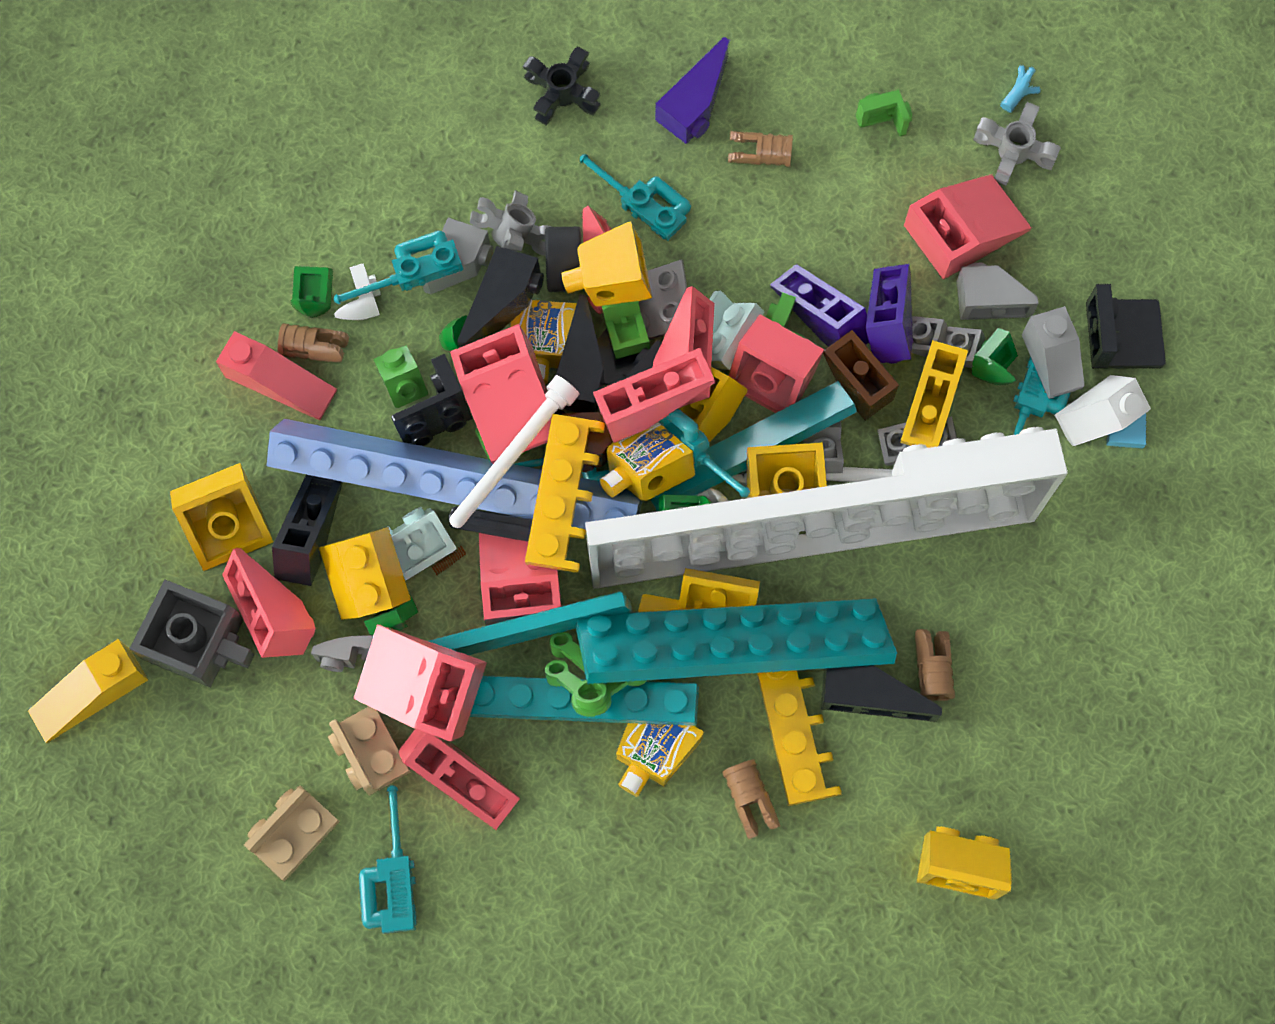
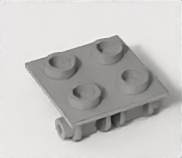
[639,259,687,340]

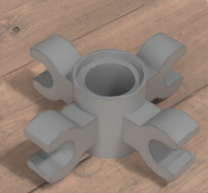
[973,102,1061,185]
[470,190,551,255]

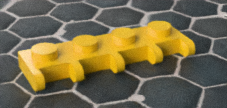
[525,414,605,572]
[757,670,842,806]

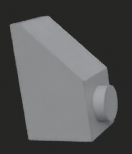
[423,218,493,294]
[956,263,1039,320]
[1022,306,1084,399]

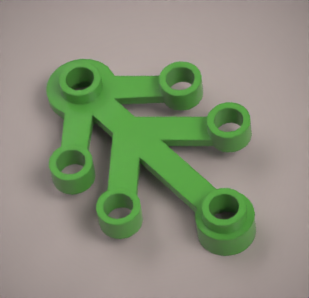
[545,595,647,717]

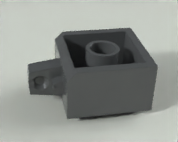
[129,579,254,688]

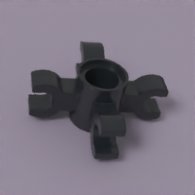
[523,46,601,125]

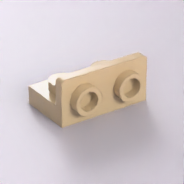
[328,706,410,796]
[244,786,340,882]

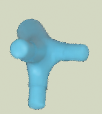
[1000,65,1040,113]

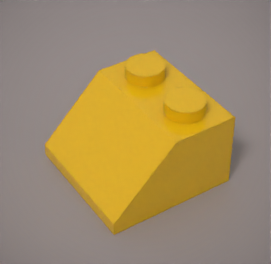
[746,443,827,498]
[170,463,274,571]
[319,527,411,620]
[917,827,1012,900]

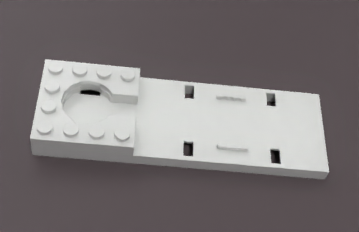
[585,427,1068,589]

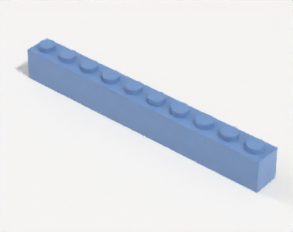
[266,419,642,530]

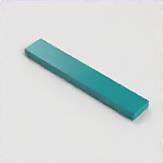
[650,381,857,512]
[428,592,633,655]

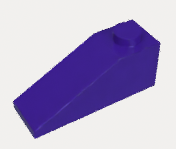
[655,36,730,144]
[770,264,869,347]
[866,264,913,364]

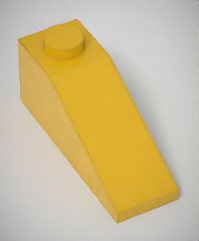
[900,340,968,448]
[678,367,748,442]
[28,639,148,743]

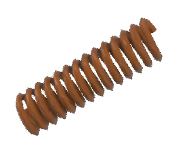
[432,546,466,576]

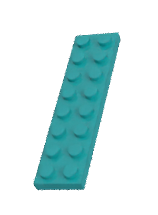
[576,598,897,684]

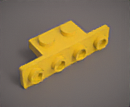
[638,568,760,612]

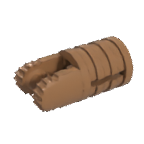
[728,131,793,167]
[278,323,349,363]
[915,629,955,701]
[722,759,780,839]

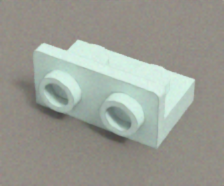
[710,291,764,370]
[385,507,457,581]

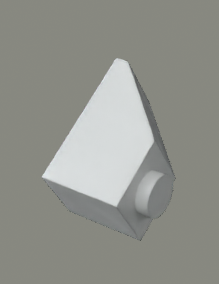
[1055,375,1151,446]

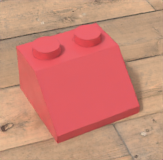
[729,314,824,413]

